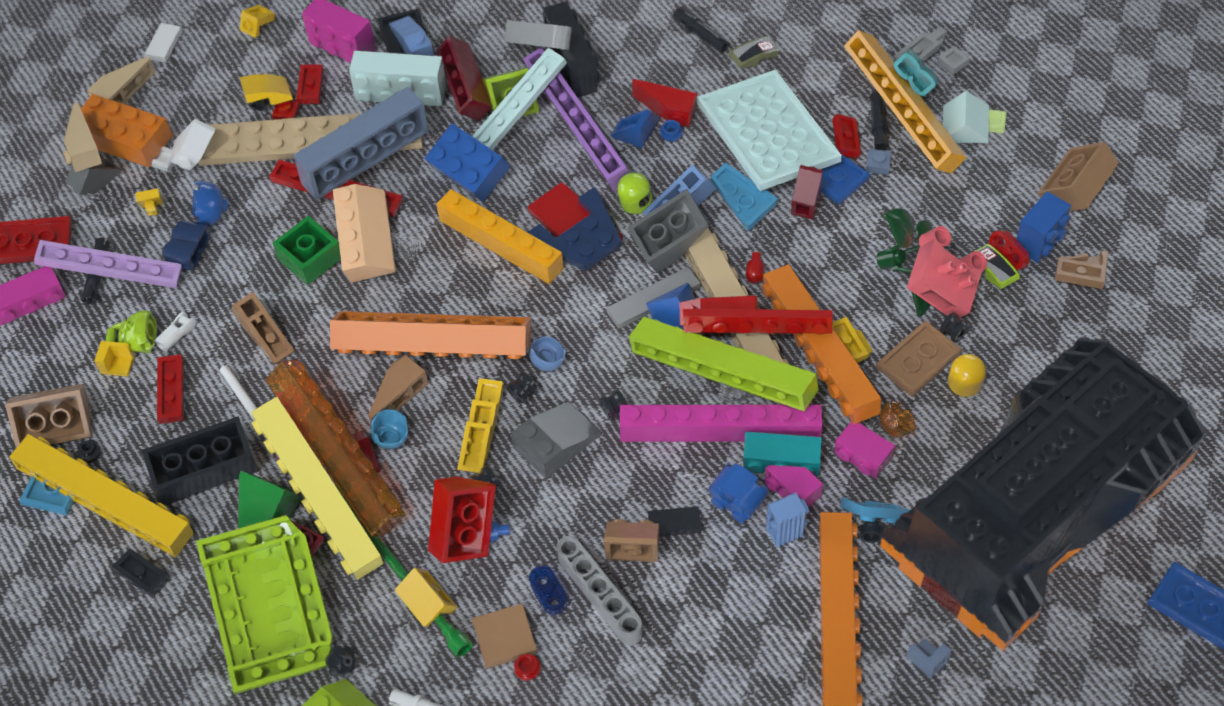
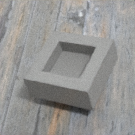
[938,46,970,75]

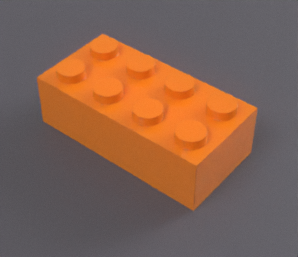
[81,94,173,167]

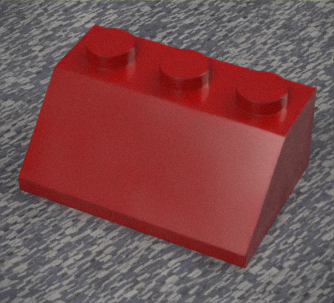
[428,476,496,564]

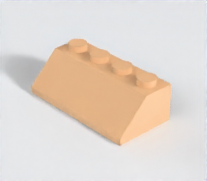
[333,184,396,283]

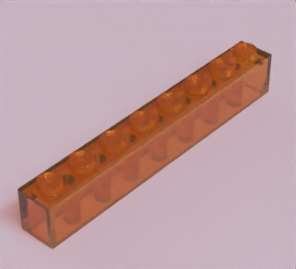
[265,359,406,537]

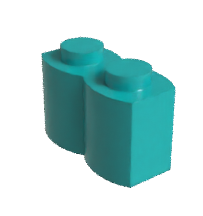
[893,49,938,96]

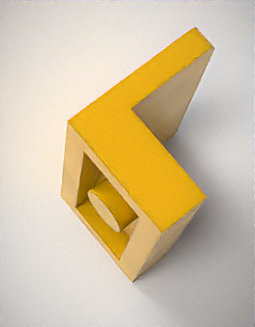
[395,568,458,627]

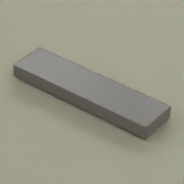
[606,267,701,329]

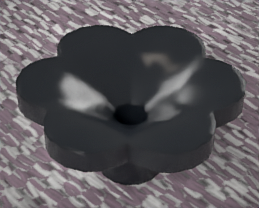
[325,645,358,678]

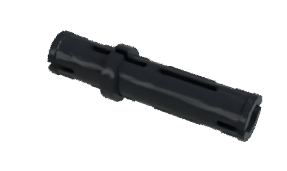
[673,6,729,54]
[870,91,889,151]
[81,238,110,305]

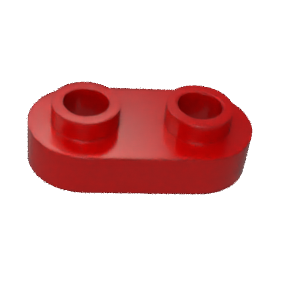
[989,230,1029,270]

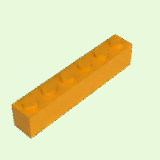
[436,189,564,285]

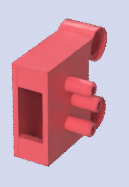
[907,226,987,318]

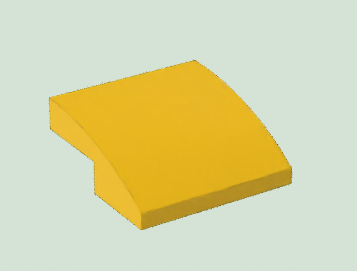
[240,74,293,105]

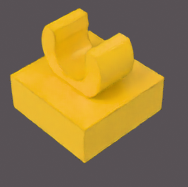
[135,188,164,216]

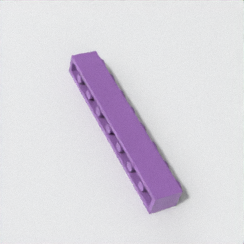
[523,47,629,193]

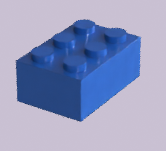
[424,123,510,203]

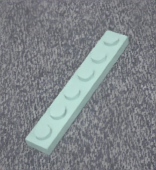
[472,47,567,150]

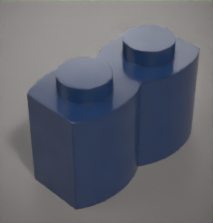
[162,220,210,271]

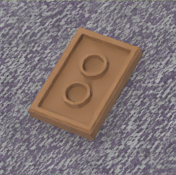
[876,320,962,397]

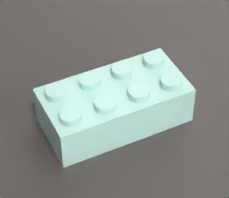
[349,51,446,106]

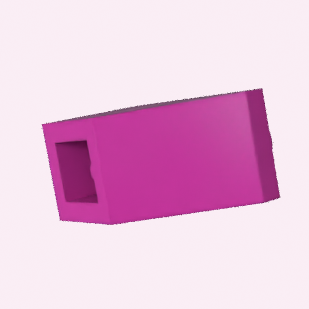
[765,465,823,507]

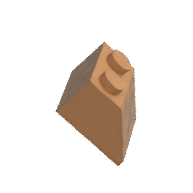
[604,519,659,562]

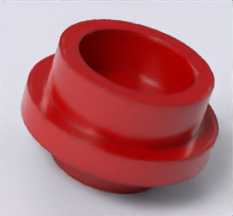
[514,654,541,681]

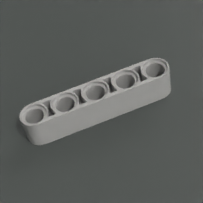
[504,20,572,50]
[557,536,642,646]

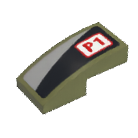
[728,36,780,69]

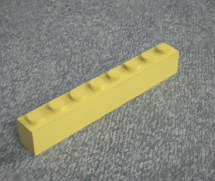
[251,397,384,580]

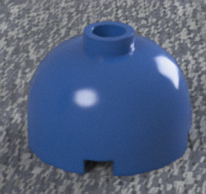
[193,180,228,226]

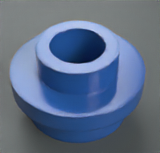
[660,120,682,141]

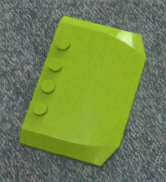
[196,515,333,694]

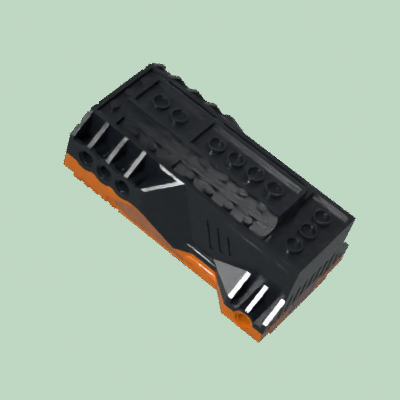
[880,337,1206,651]

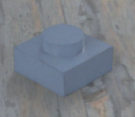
[866,149,891,175]

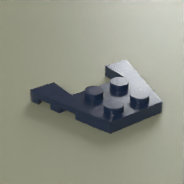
[527,187,622,271]

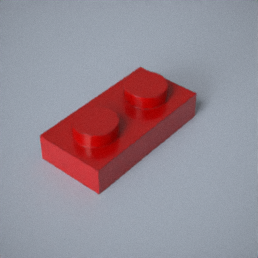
[296,64,324,104]
[832,113,861,159]

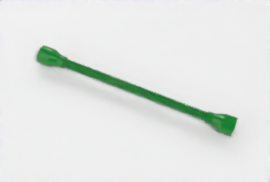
[334,483,473,658]

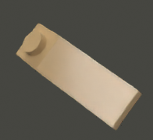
[87,57,155,104]
[63,102,102,172]

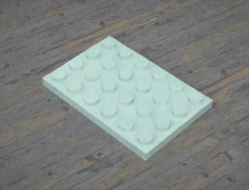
[697,70,842,191]

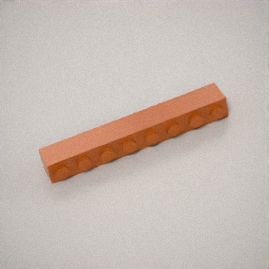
[761,264,881,425]
[819,512,862,706]

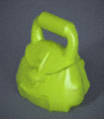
[106,310,157,353]

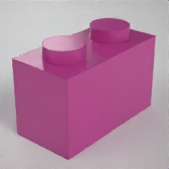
[834,421,895,479]

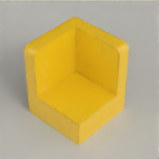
[94,341,135,377]

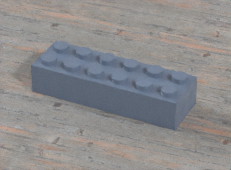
[293,87,429,200]

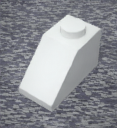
[170,119,215,171]

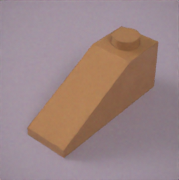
[231,292,294,364]
[368,355,428,424]

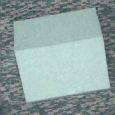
[943,91,989,143]

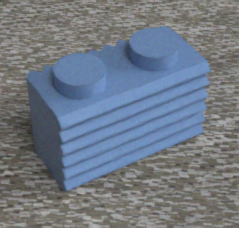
[765,493,809,547]

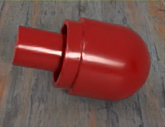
[745,252,765,284]

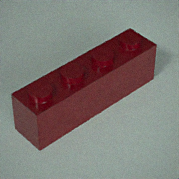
[436,36,493,121]

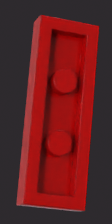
[157,354,184,424]

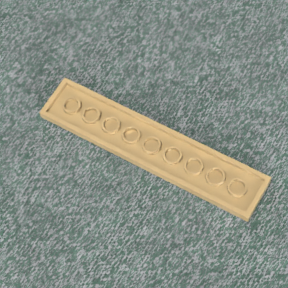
[198,113,423,166]

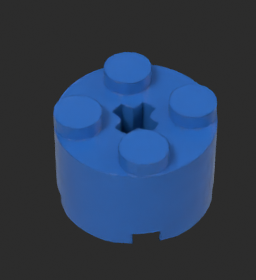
[709,463,768,523]

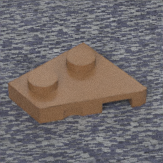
[1055,251,1109,289]

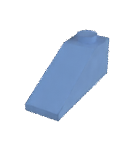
[389,16,434,56]
[643,164,717,216]

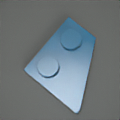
[840,497,910,523]

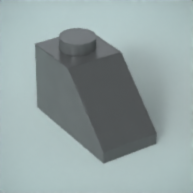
[65,159,122,195]

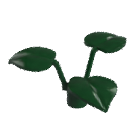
[876,208,933,317]

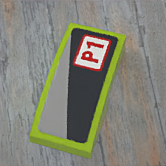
[976,244,1020,289]

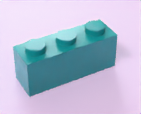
[743,432,822,476]

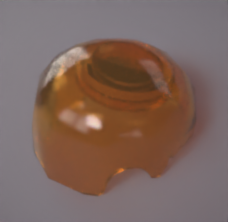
[879,401,916,438]

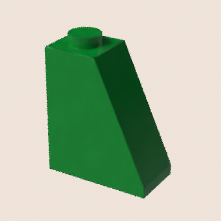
[238,471,303,529]

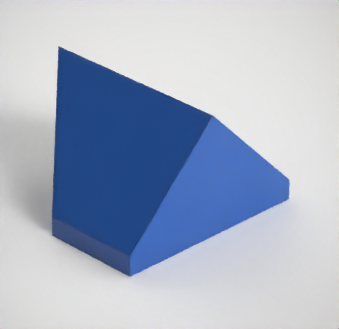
[611,109,661,148]
[646,283,695,333]

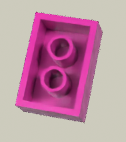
[302,0,376,63]

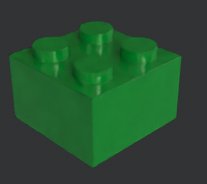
[272,216,341,286]

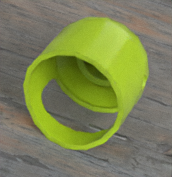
[617,172,653,214]

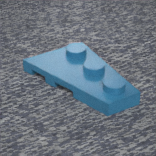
[710,163,778,232]

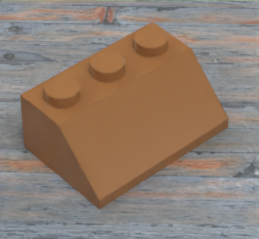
[1037,142,1119,211]
[5,383,92,448]

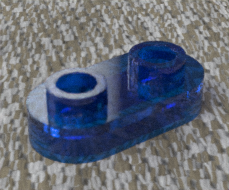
[529,566,567,615]

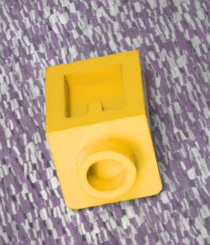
[240,4,275,38]

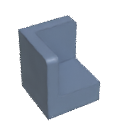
[907,639,952,679]

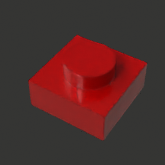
[272,100,300,120]

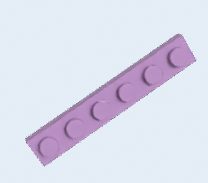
[34,240,182,289]

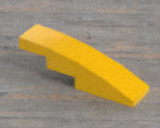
[457,378,504,473]

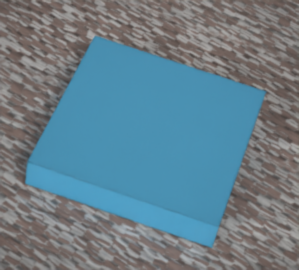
[19,476,74,516]

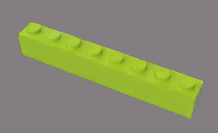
[629,317,818,412]

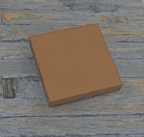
[471,604,537,669]

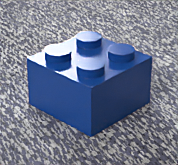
[1016,191,1071,263]

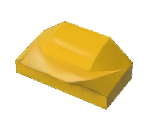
[832,317,873,363]

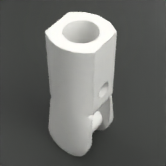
[155,312,196,352]

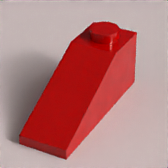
[632,79,697,127]
[680,295,758,327]

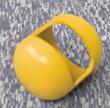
[948,354,986,397]

